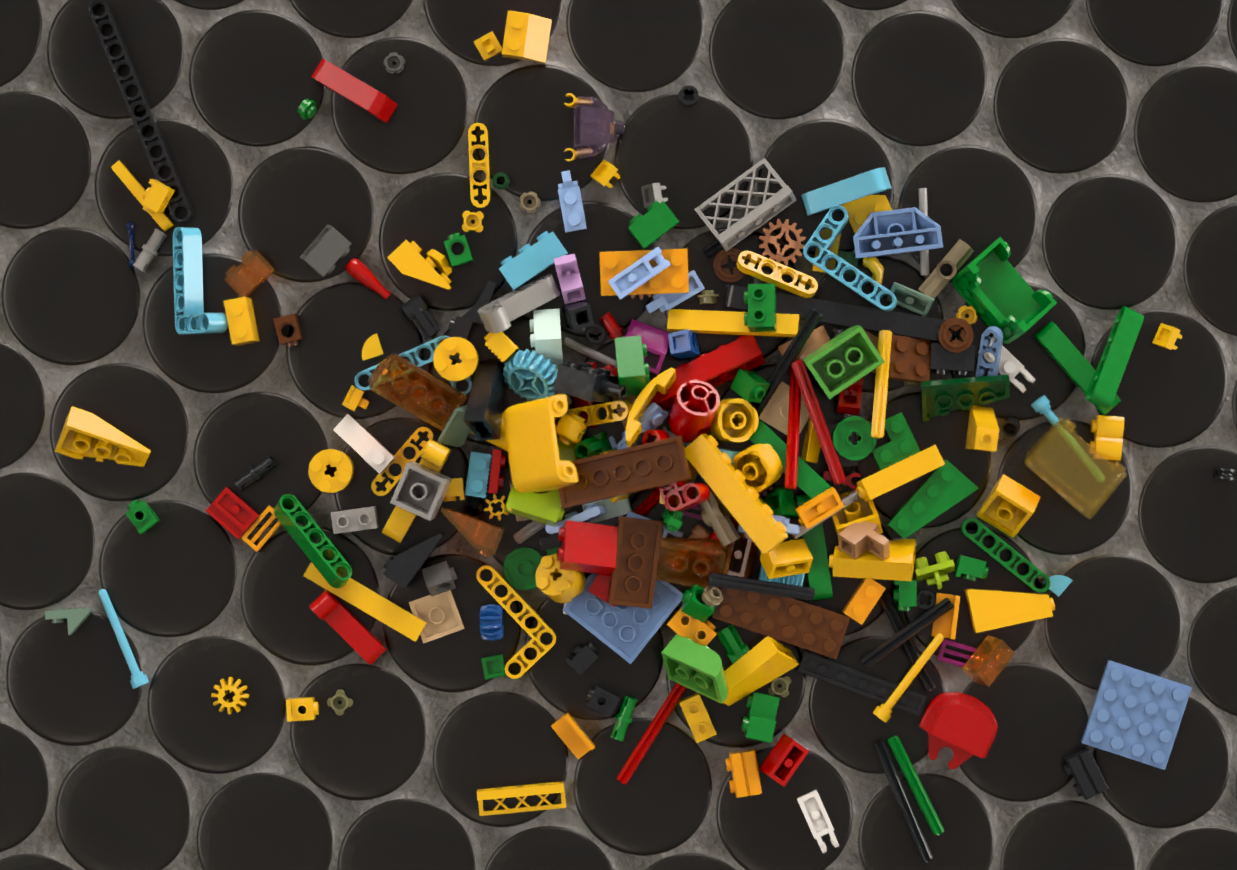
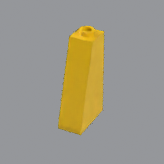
[965,406,999,452]
[856,445,945,502]
[829,539,916,582]
[965,588,1055,633]
[718,636,799,706]

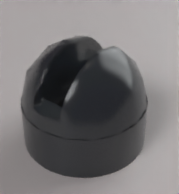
[1002,417,1021,437]
[464,498,483,517]

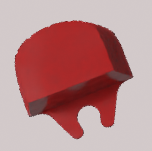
[919,692,998,770]

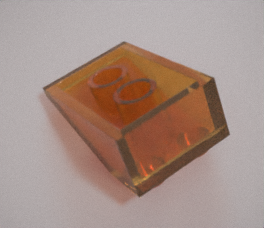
[441,506,505,557]
[656,538,729,589]

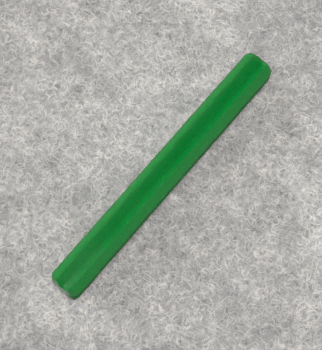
[887,735,944,836]

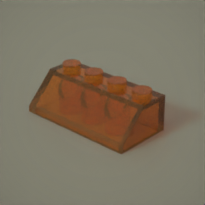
[368,353,468,431]

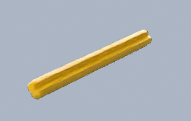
[871,330,892,438]

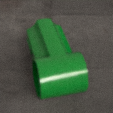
[574,431,612,459]
[717,624,750,664]

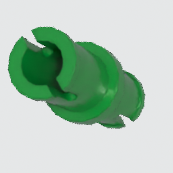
[610,696,638,741]

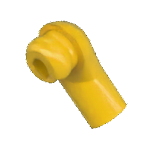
[863,257,884,286]

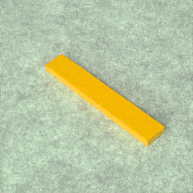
[667,309,800,337]
[303,562,427,642]

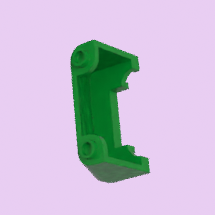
[952,237,1057,344]

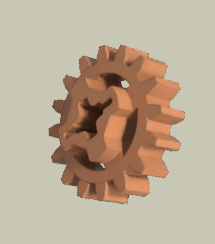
[759,219,806,266]

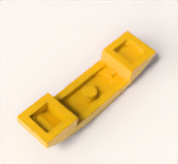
[626,368,676,448]

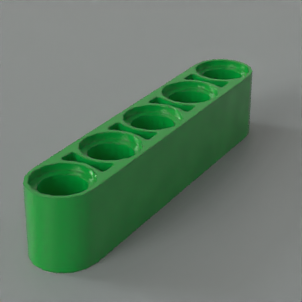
[1086,306,1144,410]
[1034,321,1121,415]
[749,420,831,499]
[274,494,352,588]
[796,494,833,601]
[961,517,1050,593]

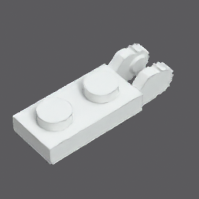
[978,337,1036,393]
[797,790,839,853]

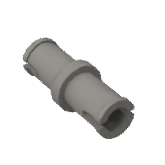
[133,228,167,273]

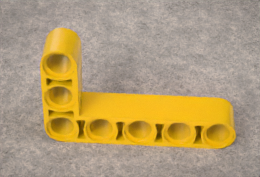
[382,439,452,543]
[476,565,557,679]

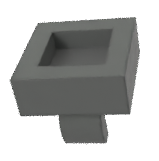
[641,183,668,208]

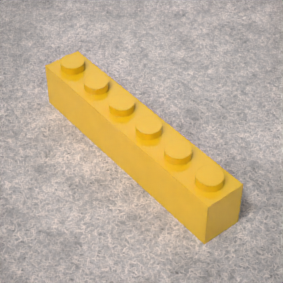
[685,434,789,554]

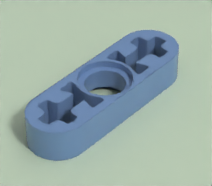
[975,326,1003,377]

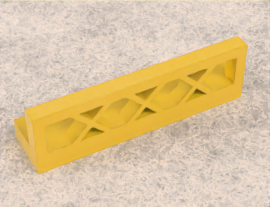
[477,781,566,816]

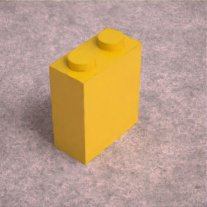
[224,297,260,346]

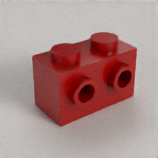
[759,733,809,787]

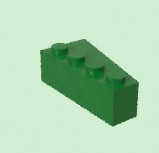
[886,459,979,539]

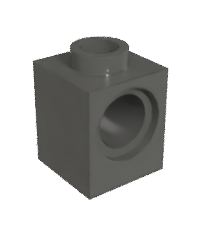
[421,561,458,596]

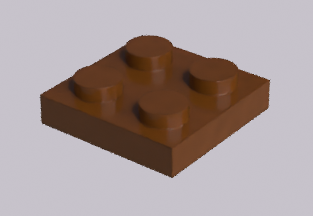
[889,335,931,384]

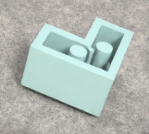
[530,308,563,370]

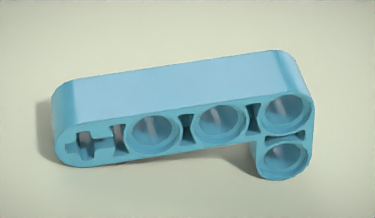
[801,167,892,216]

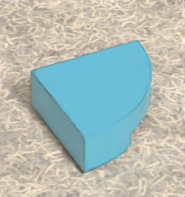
[1041,575,1073,597]

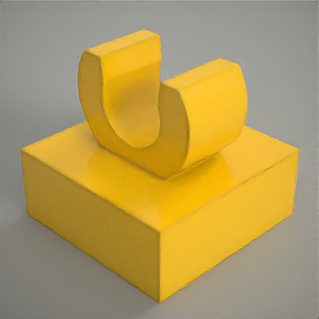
[474,31,502,62]
[590,159,620,188]
[1152,323,1182,350]
[342,385,369,411]

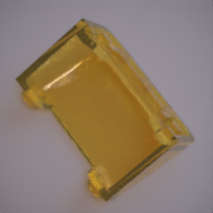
[1025,417,1127,519]

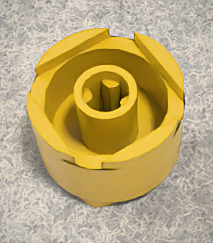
[433,337,479,381]
[710,398,759,442]
[733,443,784,492]
[308,449,354,493]
[535,554,586,603]

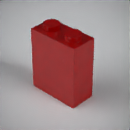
[557,520,618,575]

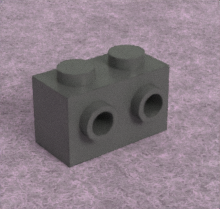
[300,225,352,277]

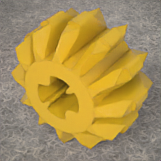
[211,677,249,714]

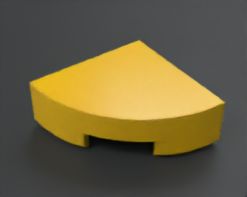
[427,249,452,276]
[362,333,384,361]

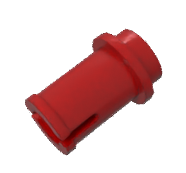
[599,312,625,341]

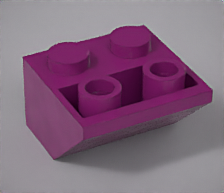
[626,319,669,375]

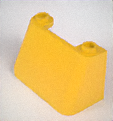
[503,395,578,493]

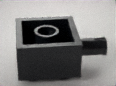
[553,362,627,402]

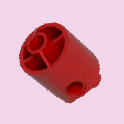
[667,380,720,443]

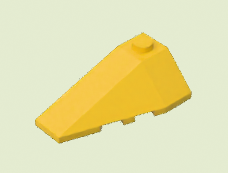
[55,406,151,467]

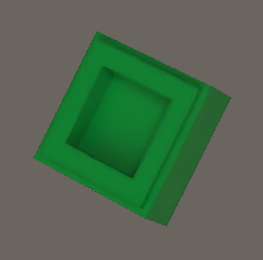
[481,654,507,680]

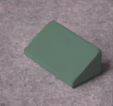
[886,282,934,317]
[437,405,471,447]

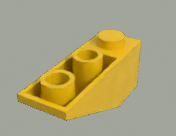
[387,240,452,290]

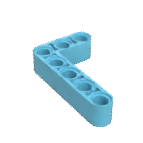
[803,205,897,311]
[173,227,228,334]
[355,336,473,395]

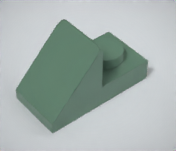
[45,607,93,636]

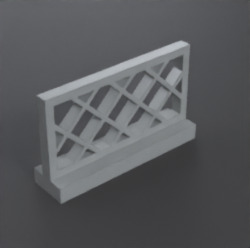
[694,158,796,252]

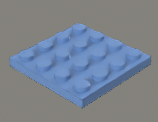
[562,573,683,664]
[1081,660,1192,770]

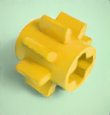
[484,494,509,521]

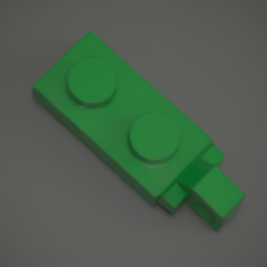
[661,507,684,533]

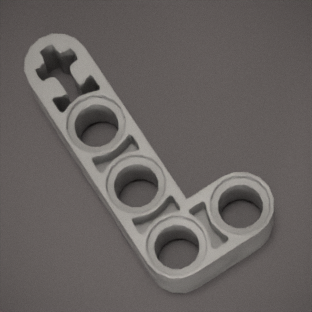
[478,274,560,333]

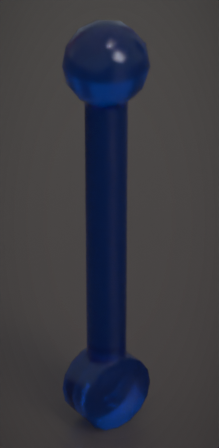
[125,222,136,267]

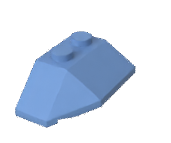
[853,207,943,258]

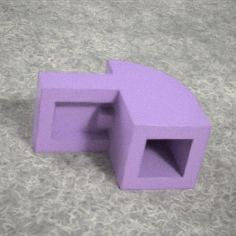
[554,254,586,304]

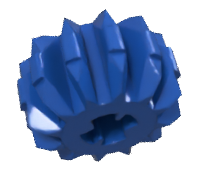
[479,604,504,641]

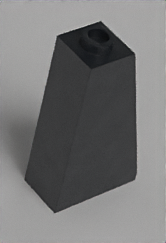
[464,358,506,441]

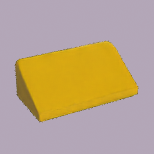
[801,418,826,463]

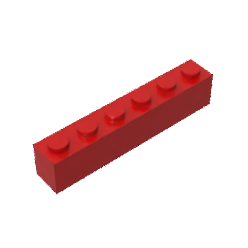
[636,335,765,410]

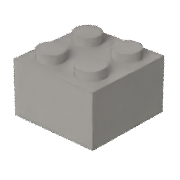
[390,461,452,521]

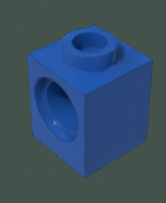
[668,329,700,360]

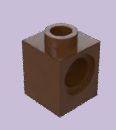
[273,313,303,348]

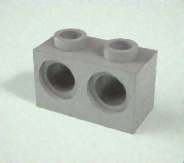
[331,506,379,534]

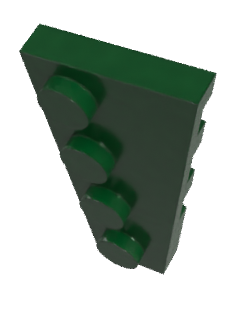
[921,375,1010,422]

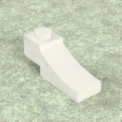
[333,414,396,474]

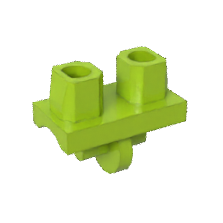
[915,551,955,589]

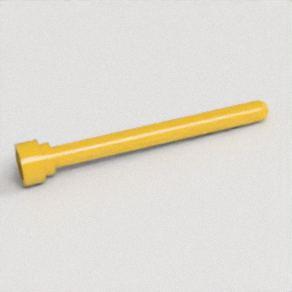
[873,633,944,723]

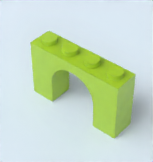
[504,434,581,527]

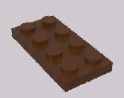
[608,516,663,609]

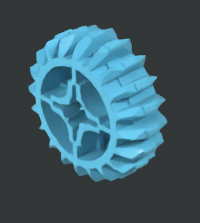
[502,349,558,402]

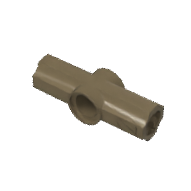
[917,239,974,299]
[694,482,740,547]

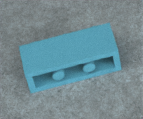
[499,231,568,290]

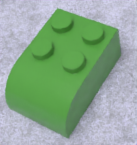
[803,325,884,399]
[661,634,728,704]

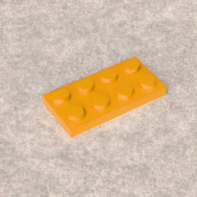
[600,249,689,296]

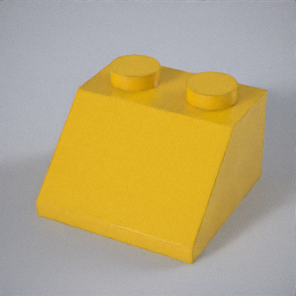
[502,10,552,63]
[976,474,1040,538]
[831,489,883,539]

